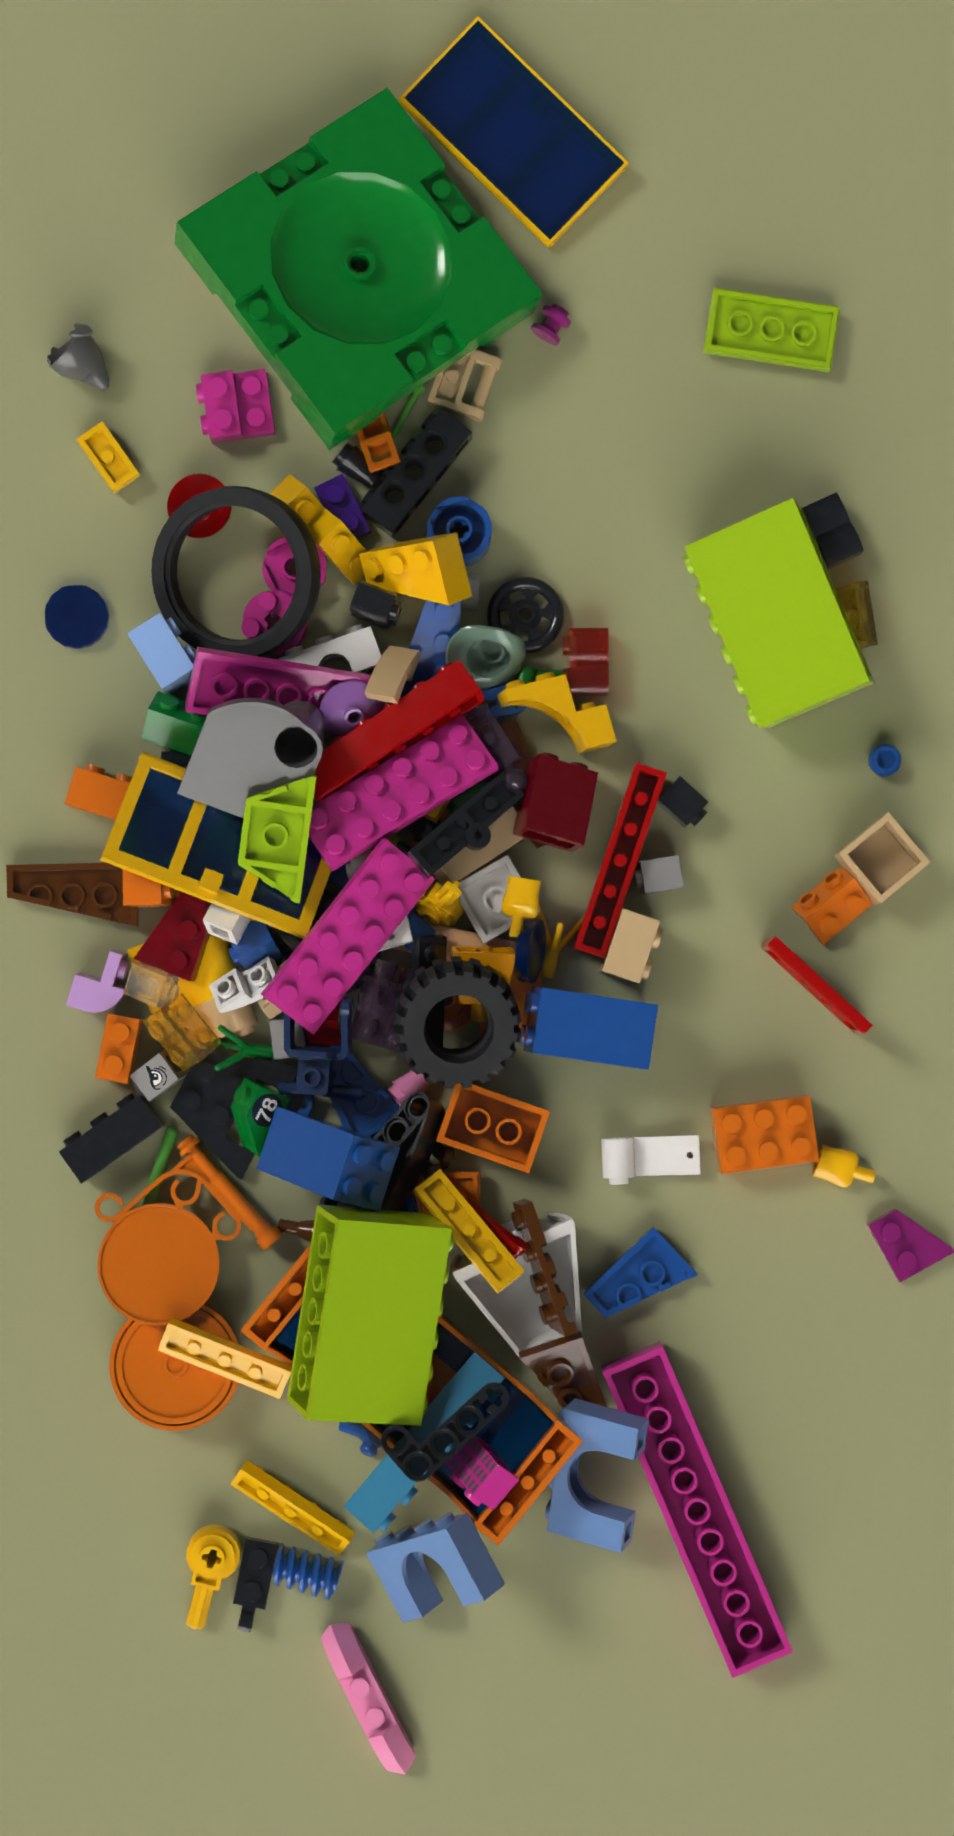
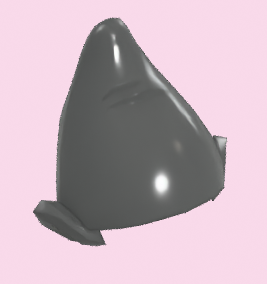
[47,323,109,391]

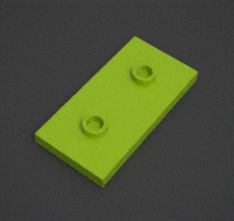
[703,287,840,372]

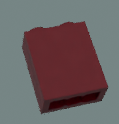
[513,753,599,852]

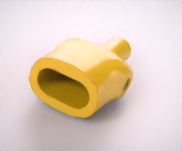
[501,876,541,938]
[812,1144,876,1187]

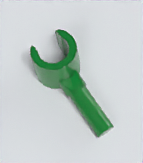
[517,667,563,684]

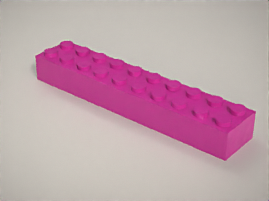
[600,1341,793,1678]

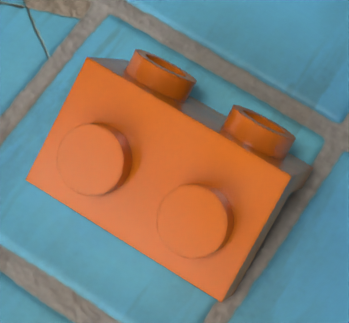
[791,867,872,945]

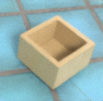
[833,812,931,906]
[599,908,663,984]

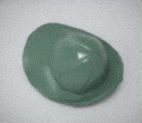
[445,625,526,689]

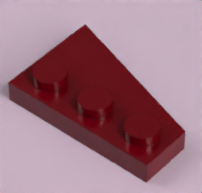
[133,878,211,981]

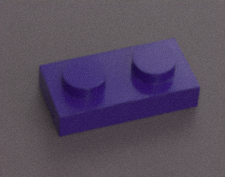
[314,474,371,540]

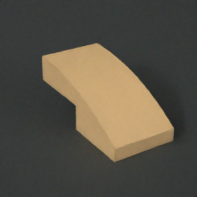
[364,646,421,704]

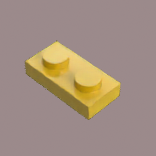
[76,421,140,494]

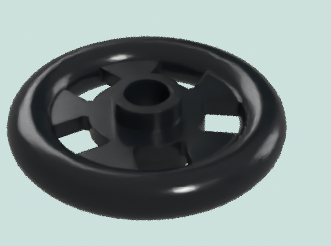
[487,577,564,653]

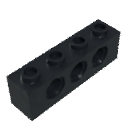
[361,408,472,539]

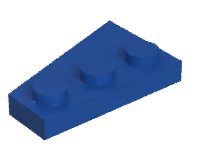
[582,1226,698,1318]

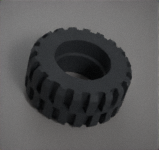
[393,956,521,1089]

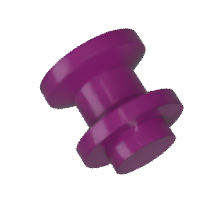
[531,304,571,346]

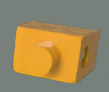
[451,946,516,1022]

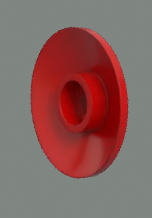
[167,474,232,539]

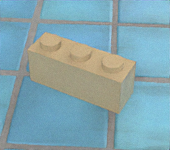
[434,806,526,886]

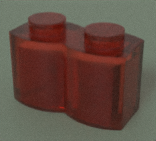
[562,628,609,696]

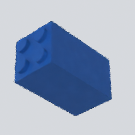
[519,987,658,1070]
[256,1106,400,1211]

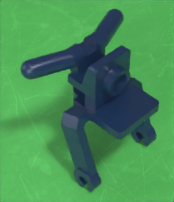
[277,998,366,1100]

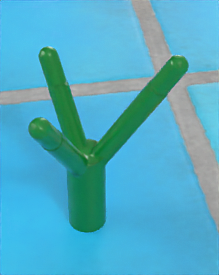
[208,1025,274,1071]

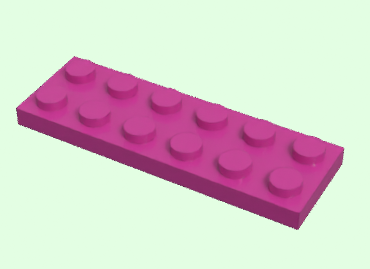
[185,647,386,734]
[309,715,499,872]
[261,838,435,1035]

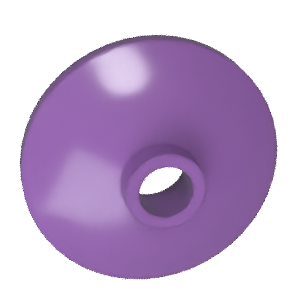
[319,680,384,738]

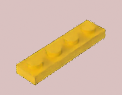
[414,1169,524,1294]
[157,1317,292,1399]
[230,1460,355,1556]

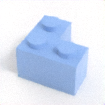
[127,613,196,695]

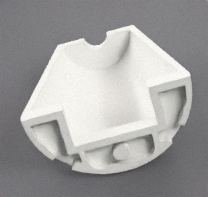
[451,1213,582,1362]

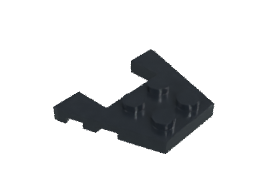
[170,1049,298,1180]

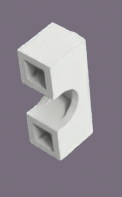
[279,624,381,674]

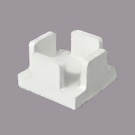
[458,855,540,944]

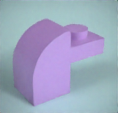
[66,949,130,1013]

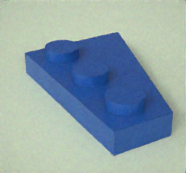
[404,600,461,687]
[328,1042,400,1136]

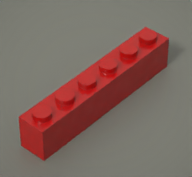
[314,660,485,802]
[573,762,667,959]

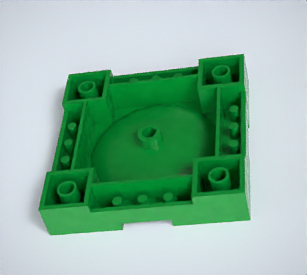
[174,87,543,451]

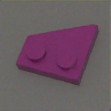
[866,1209,954,1282]

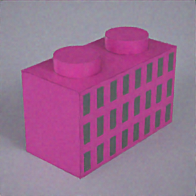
[445,1435,520,1510]

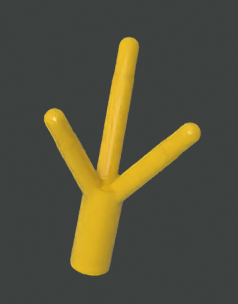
[537,905,582,979]

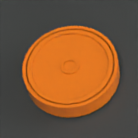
[109,1304,239,1431]

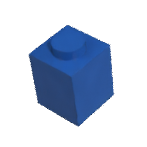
[228,921,284,970]

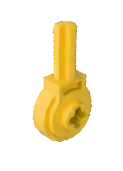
[414,880,464,927]
[186,1524,241,1630]

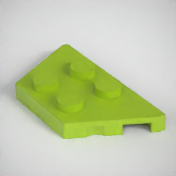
[238,775,317,903]

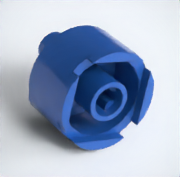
[427,496,492,567]

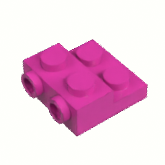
[196,369,275,444]

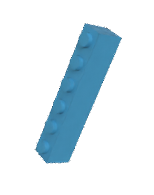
[343,1352,505,1533]

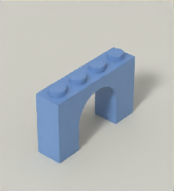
[545,1398,649,1553]
[366,1512,505,1622]

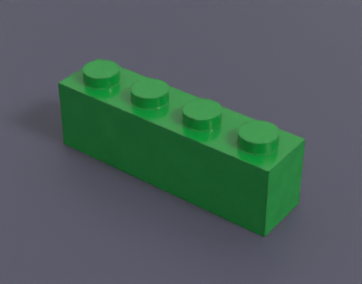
[142,691,207,755]

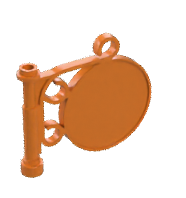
[94,1134,284,1326]

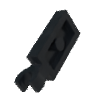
[233,1536,279,1632]

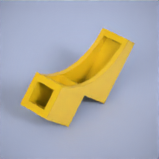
[270,474,367,585]
[497,672,617,754]

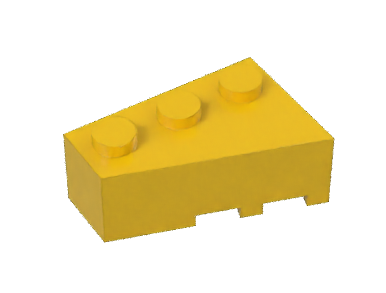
[359,532,472,606]

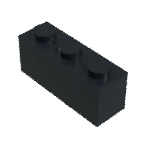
[59,1093,165,1184]

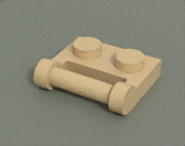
[427,350,502,422]

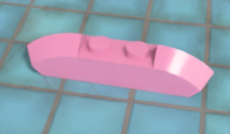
[320,1623,416,1775]

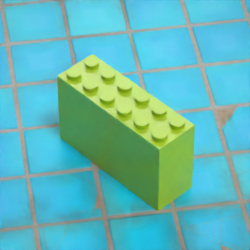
[683,498,875,729]
[287,1204,454,1426]

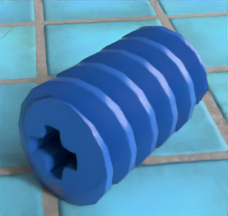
[272,1543,344,1600]

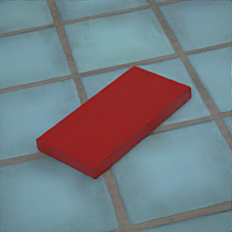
[761,936,873,1034]

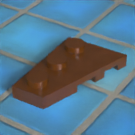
[519,1331,607,1408]

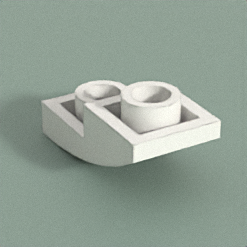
[209,956,279,1013]

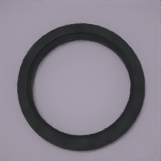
[151,486,321,657]

